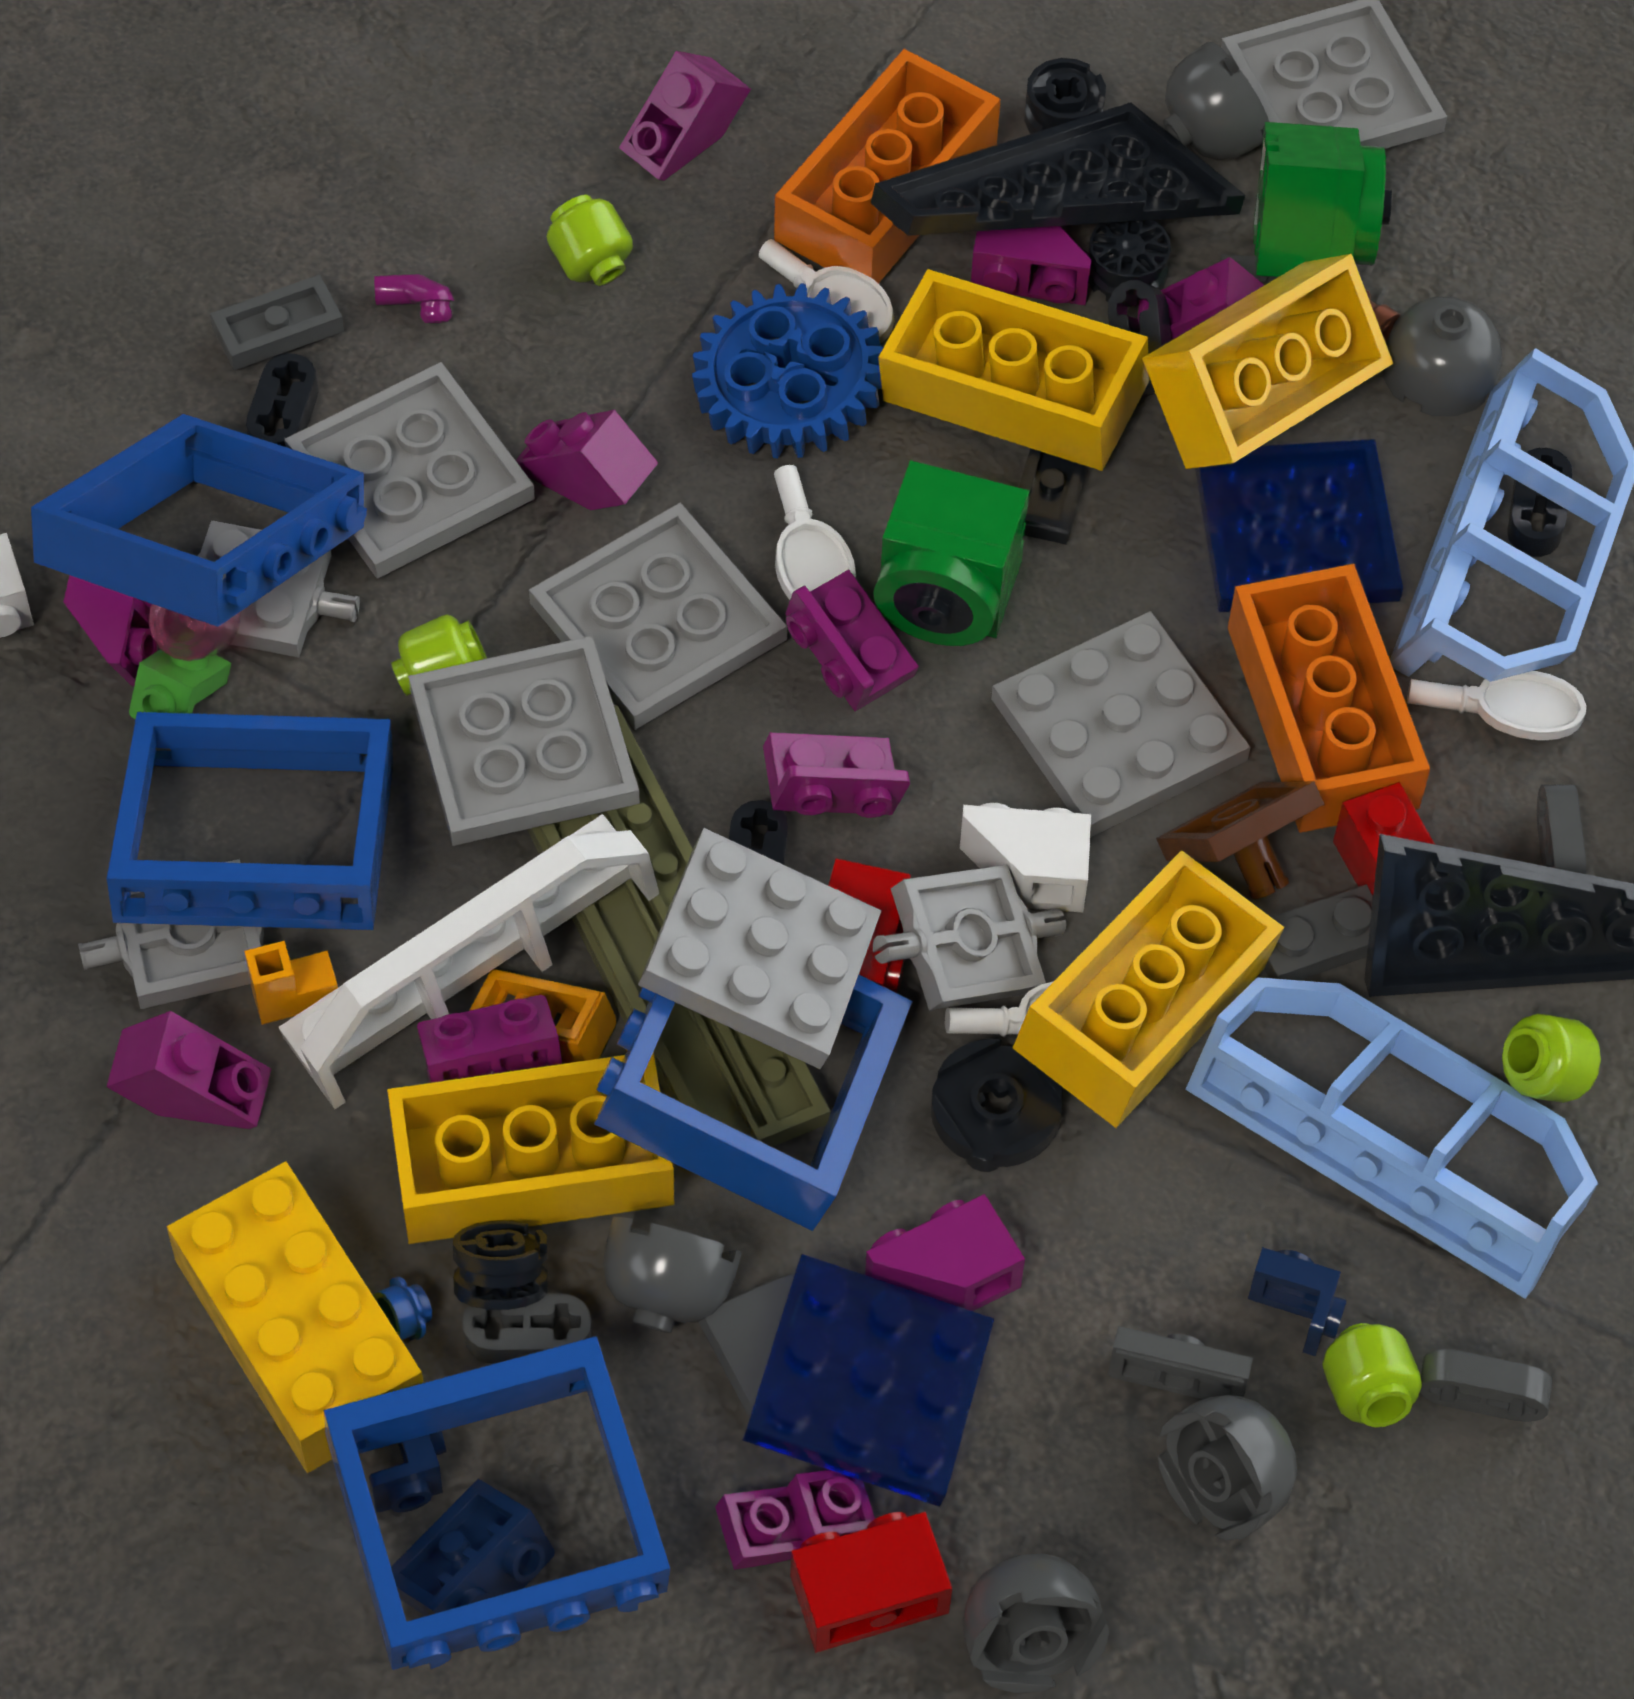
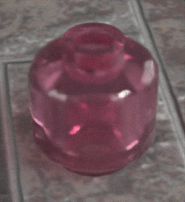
[148,604,241,662]

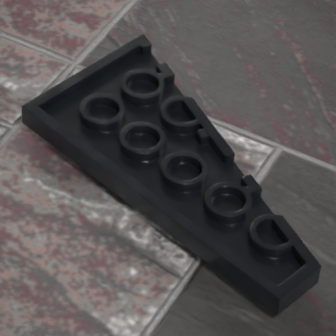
[871,102,1246,236]
[1364,834,1634,997]

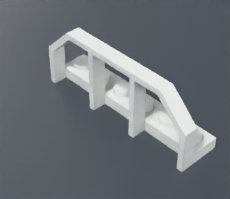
[278,814,659,1109]

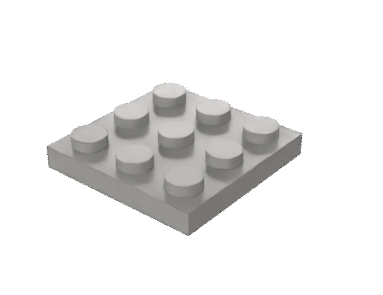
[1221,0,1447,149]
[285,362,535,579]
[529,502,787,730]
[991,611,1250,837]
[408,635,640,846]
[638,828,881,1069]

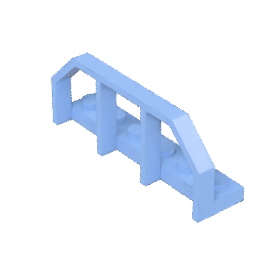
[1390,348,1634,682]
[1185,977,1598,1299]

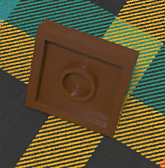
[1156,781,1324,899]

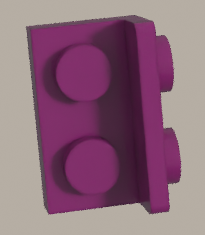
[785,569,919,712]
[763,732,910,818]
[417,995,562,1083]

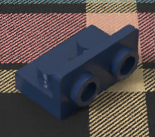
[391,1478,555,1651]

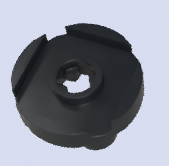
[931,1039,1063,1172]

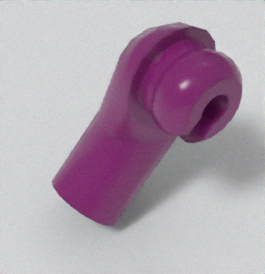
[374,274,454,323]

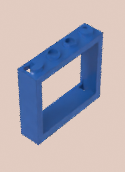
[31,414,367,627]
[107,712,394,930]
[594,975,912,1231]
[324,1336,670,1670]

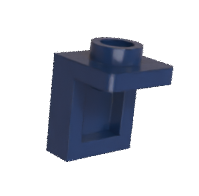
[1248,1247,1347,1356]
[369,1431,446,1513]

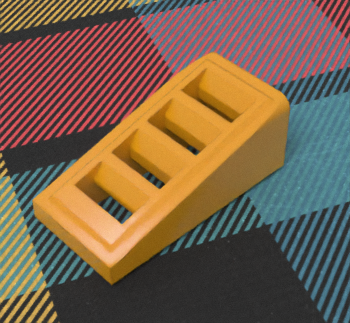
[469,969,616,1063]

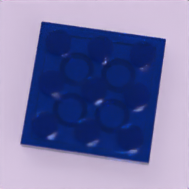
[1195,439,1403,613]
[742,1254,994,1507]

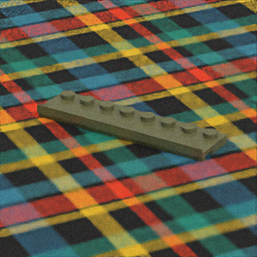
[527,705,831,1179]

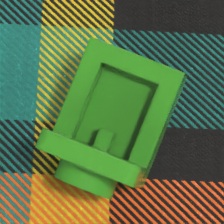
[129,637,232,719]

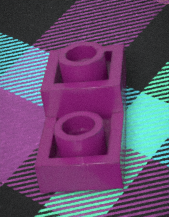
[715,1466,875,1570]

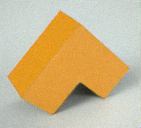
[244,941,338,1025]

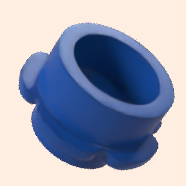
[373,1277,432,1341]

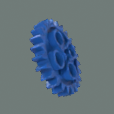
[692,283,884,459]

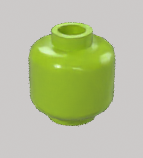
[546,195,633,286]
[391,614,487,696]
[1502,1013,1601,1103]
[1322,1323,1422,1428]

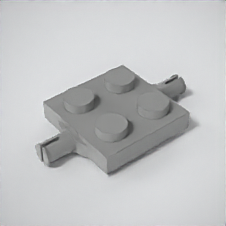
[177,520,360,657]
[78,859,267,1009]
[873,865,1066,1011]

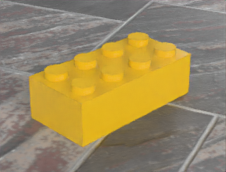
[1142,253,1393,469]
[878,269,1149,471]
[1012,850,1285,1128]
[387,1052,675,1244]
[166,1161,424,1474]

